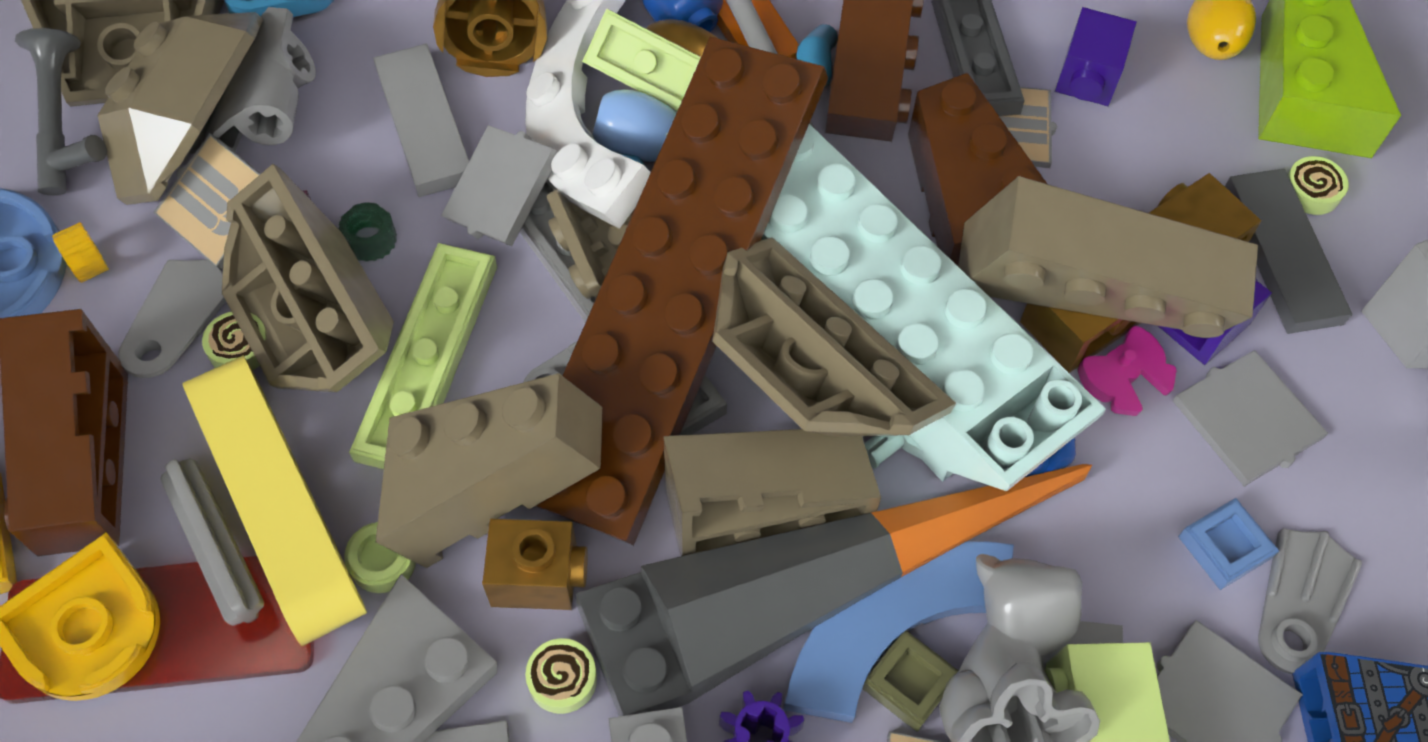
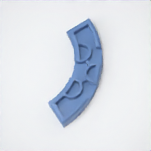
[783,541,1014,723]

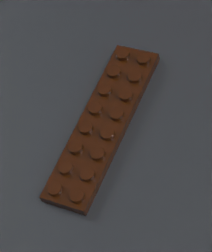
[536,37,828,546]

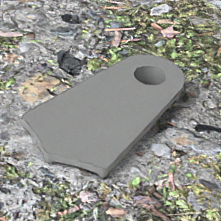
[118,259,226,378]
[1258,528,1362,674]

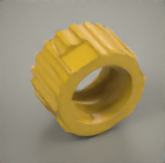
[52,222,109,283]

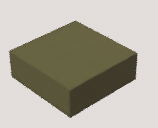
[862,630,959,732]

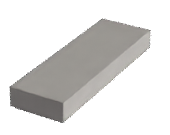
[373,43,469,197]

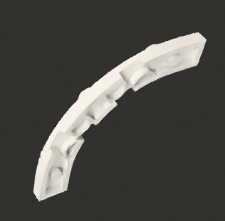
[525,0,651,229]

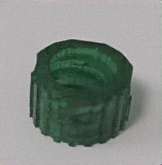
[338,202,397,262]

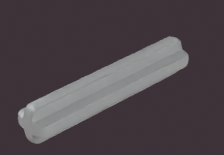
[160,458,264,626]

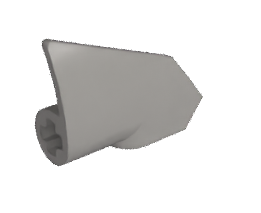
[202,7,316,145]

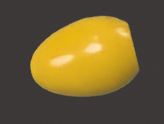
[1187,0,1256,60]

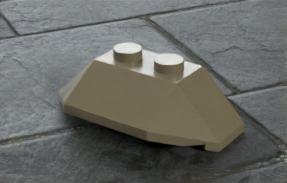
[97,12,264,205]
[222,164,394,392]
[712,237,956,437]

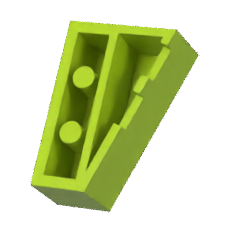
[1258,0,1401,159]

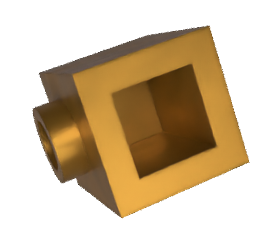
[482,519,588,610]

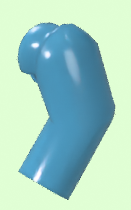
[797,24,838,88]

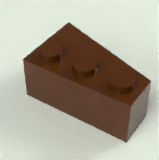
[825,0,924,142]
[908,72,1047,266]
[0,309,128,557]

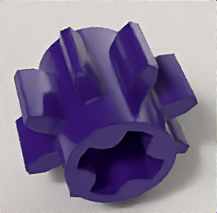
[719,690,805,742]

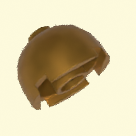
[433,0,547,77]

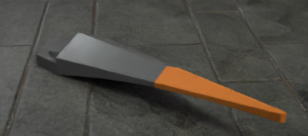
[576,464,1092,716]

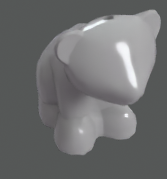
[939,554,1100,742]

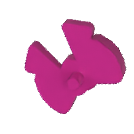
[1077,326,1177,416]

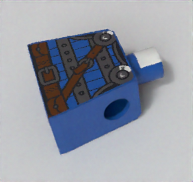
[1292,652,1428,742]

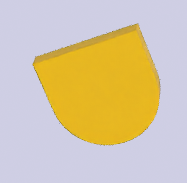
[0,533,160,701]

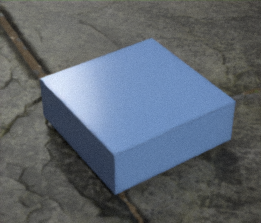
[1178,498,1279,590]

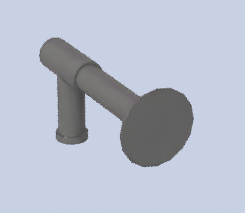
[15,28,107,196]

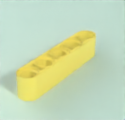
[182,355,367,646]

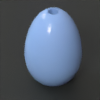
[592,89,676,162]

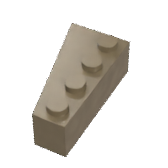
[958,176,1258,338]

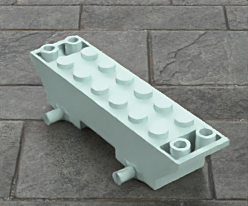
[666,124,1106,491]

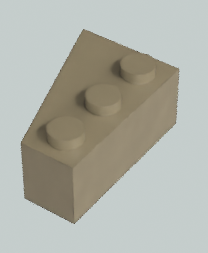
[376,373,602,568]
[664,429,881,556]

